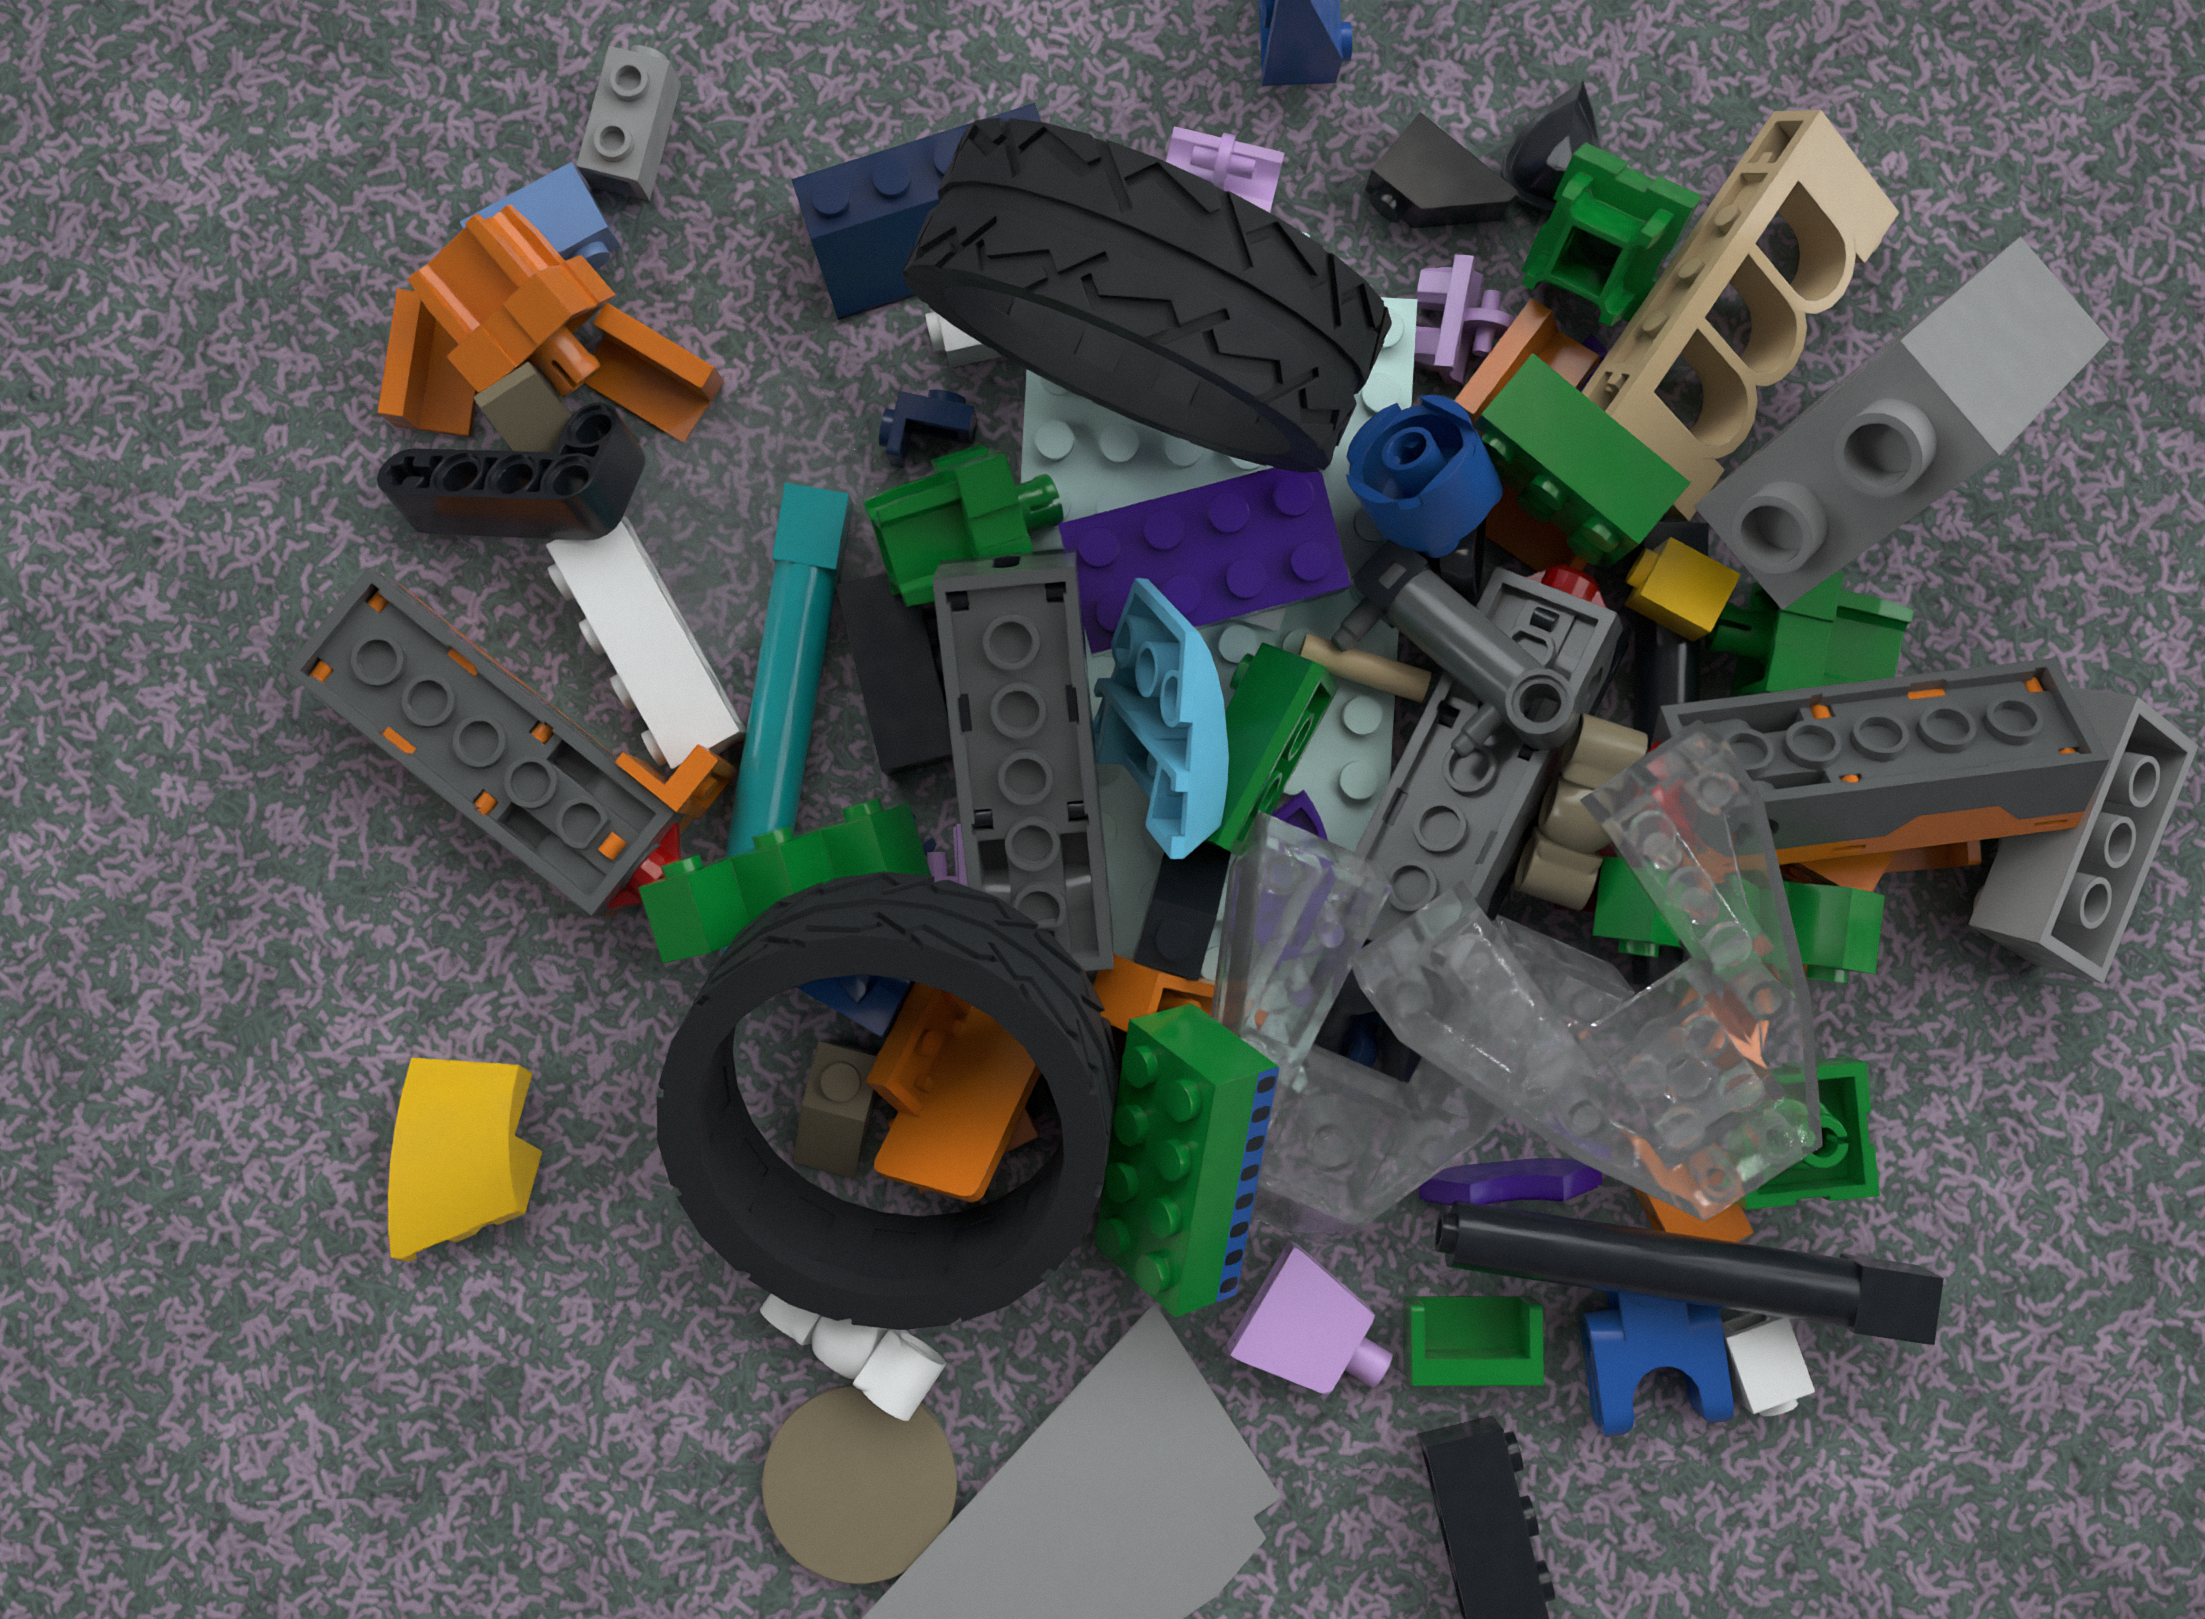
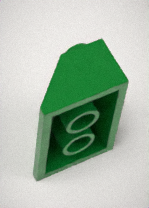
[1207,642,1339,860]

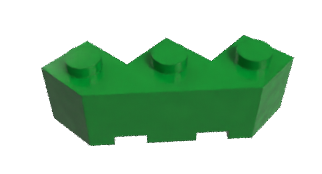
[638,797,932,964]
[1593,857,1885,984]

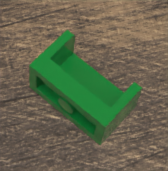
[1403,1296,1544,1386]

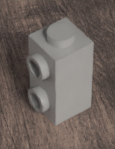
[576,45,681,201]

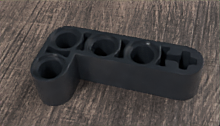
[377,402,646,541]

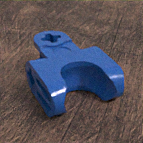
[1579,1291,1734,1437]

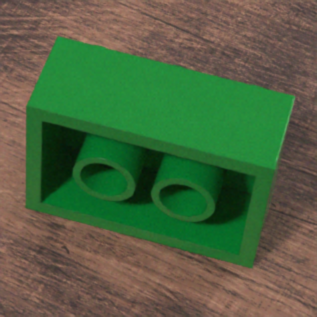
[1474,353,1691,569]

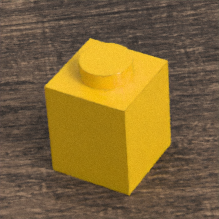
[1624,537,1741,642]

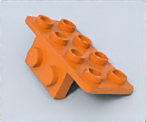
[865,982,1041,1202]

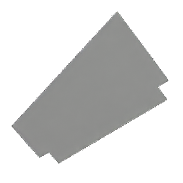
[862,1304,1280,1619]

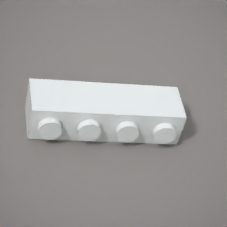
[546,516,746,771]

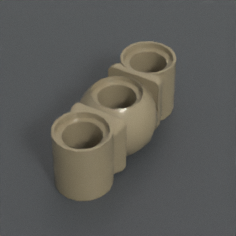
[1514,713,1648,911]

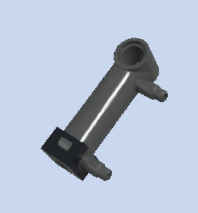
[1331,539,1580,758]

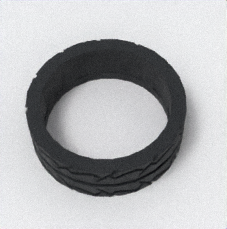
[903,117,1392,473]
[657,871,1119,1330]

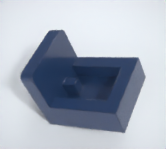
[879,389,977,468]

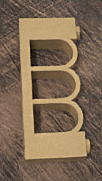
[1581,110,1899,522]

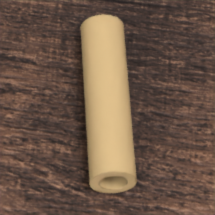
[1298,633,1431,703]

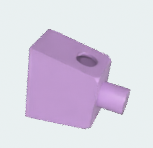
[1227,1239,1393,1395]

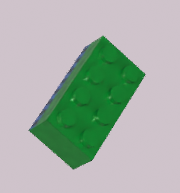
[1094,1003,1279,1318]

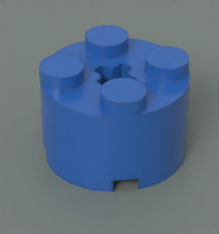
[1346,395,1504,558]

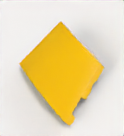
[388,1058,543,1262]

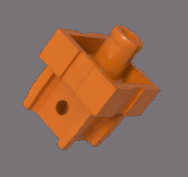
[407,204,616,398]

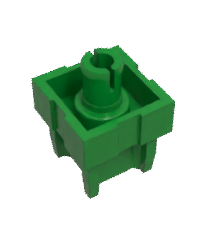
[1521,142,1702,327]
[863,445,1064,607]
[1705,572,1914,698]
[1711,1056,1880,1210]

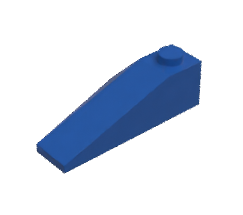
[1258,0,1352,86]

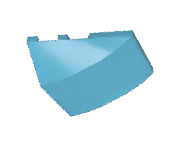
[1093,578,1229,859]

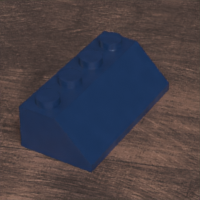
[791,103,1041,320]

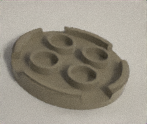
[762,1384,958,1584]

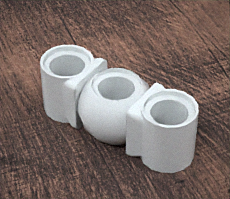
[760,1294,946,1421]

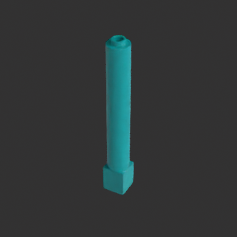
[721,482,853,956]

